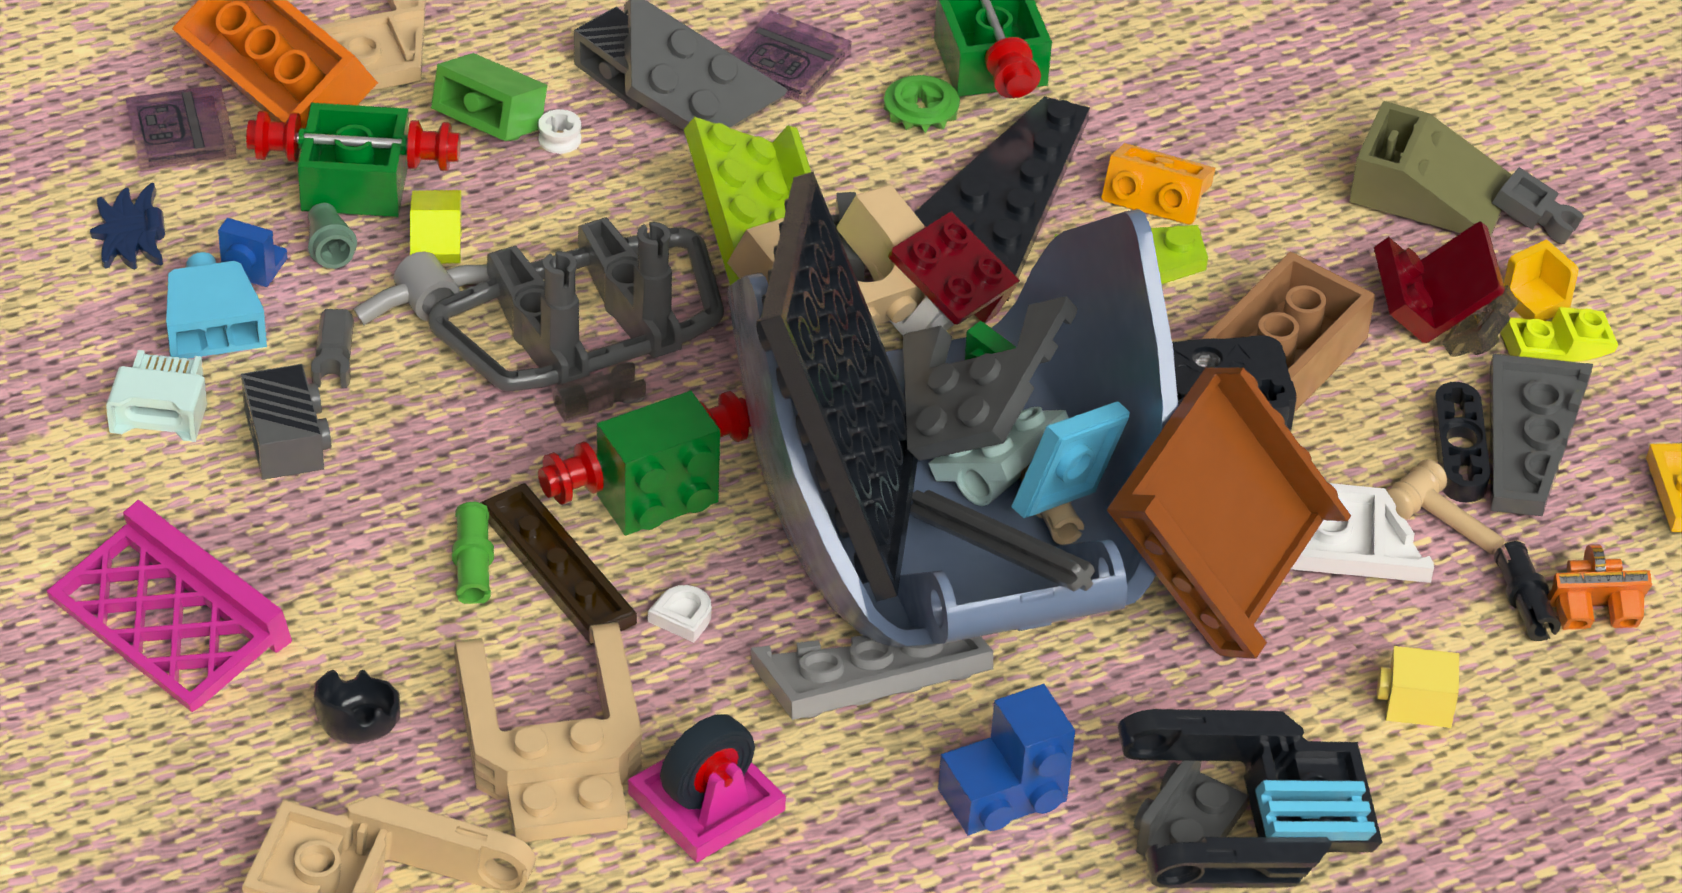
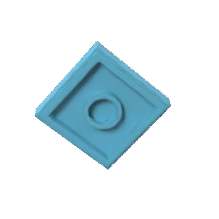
[1011,401,1130,518]

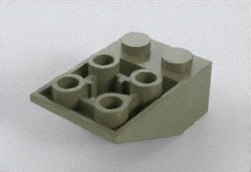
[1349,101,1512,237]

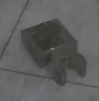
[1441,285,1518,357]

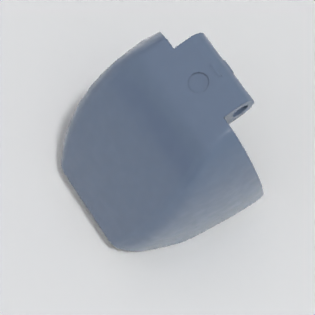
[727,209,1178,647]

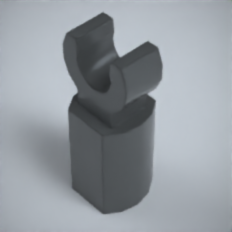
[311,309,354,388]

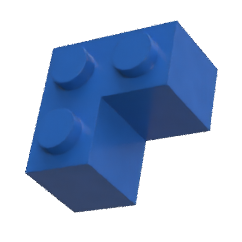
[938,684,1075,836]

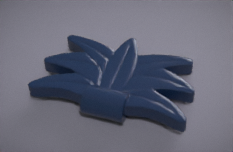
[90,183,165,269]

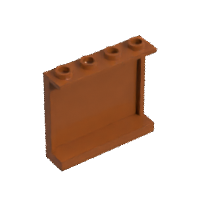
[1106,367,1351,659]

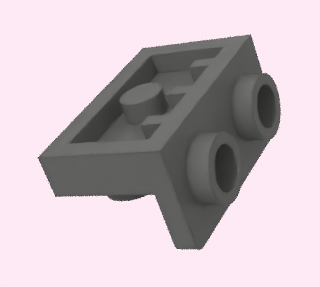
[1134,761,1249,857]

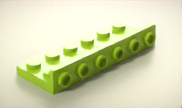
[683,117,811,285]

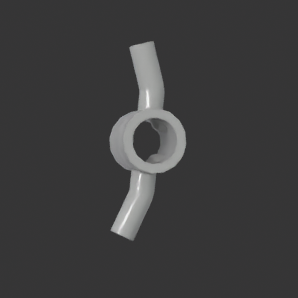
[353,251,489,325]

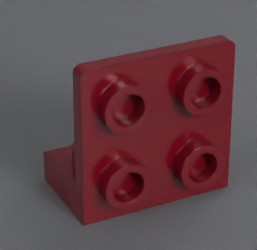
[888,211,1020,325]
[1373,221,1505,343]

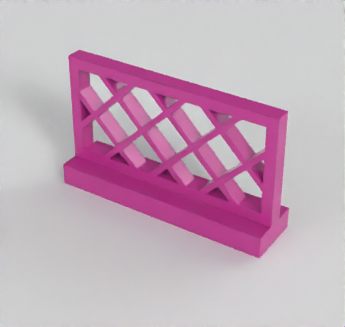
[47,499,292,712]

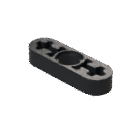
[1432,382,1490,503]

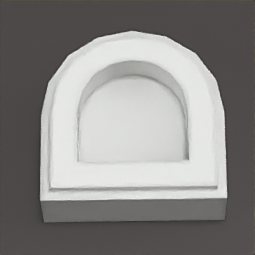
[648,585,712,642]

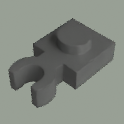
[1492,167,1584,244]

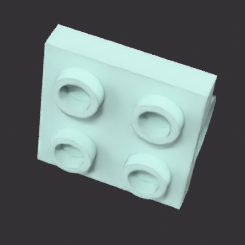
[928,407,1069,506]

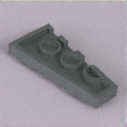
[1490,354,1593,516]

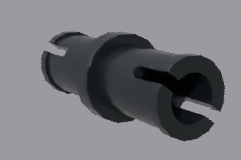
[1494,541,1561,641]

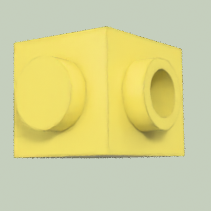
[1377,646,1459,728]

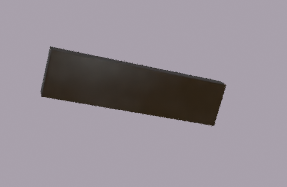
[480,483,637,645]

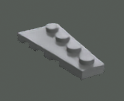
[751,636,993,720]

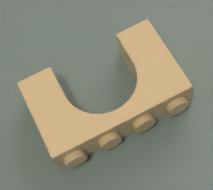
[727,184,926,326]

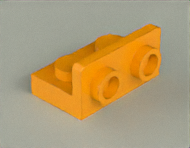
[1101,143,1216,225]

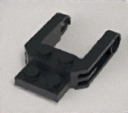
[1117,709,1383,888]

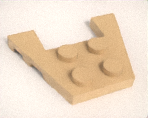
[287,0,426,91]

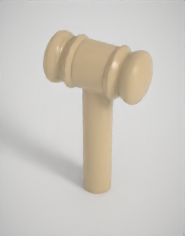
[1386,459,1505,556]

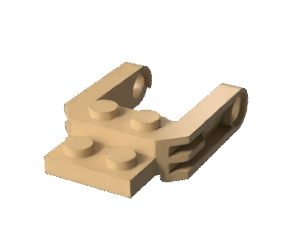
[454,622,642,842]
[242,795,536,893]

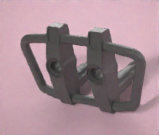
[428,217,724,391]

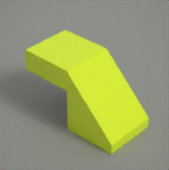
[410,190,462,263]

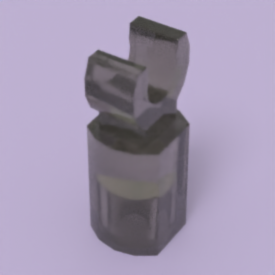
[553,362,646,422]

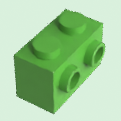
[431,53,548,141]

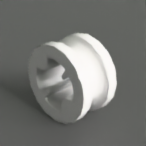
[538,109,581,154]

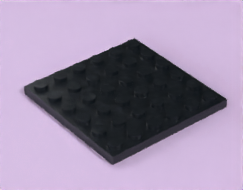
[756,172,918,602]

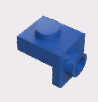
[218,218,288,287]

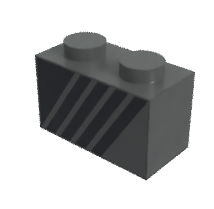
[574,6,644,110]
[241,364,332,480]

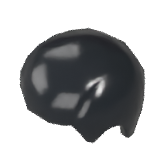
[314,670,400,744]

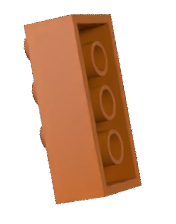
[172,0,378,128]

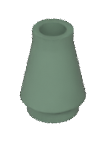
[308,203,357,269]

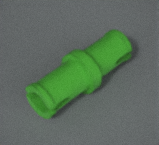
[452,502,494,604]

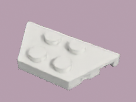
[1291,483,1434,583]

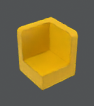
[1501,239,1579,321]

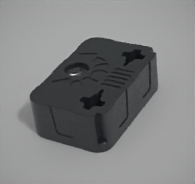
[1172,335,1297,432]

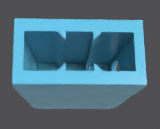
[166,252,267,359]

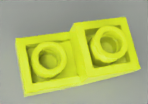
[1500,307,1618,362]

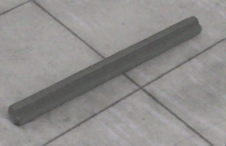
[910,490,1095,592]

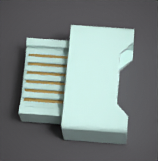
[106,350,207,442]

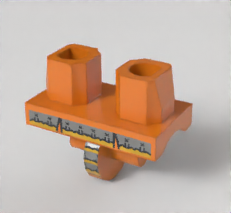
[1547,544,1652,630]

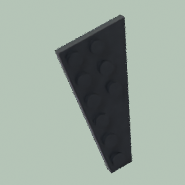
[914,96,1090,301]

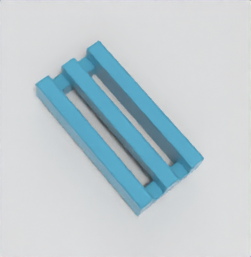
[1255,780,1376,841]

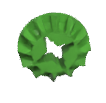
[884,75,960,133]

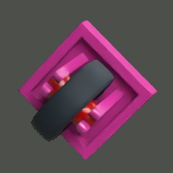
[628,714,786,863]

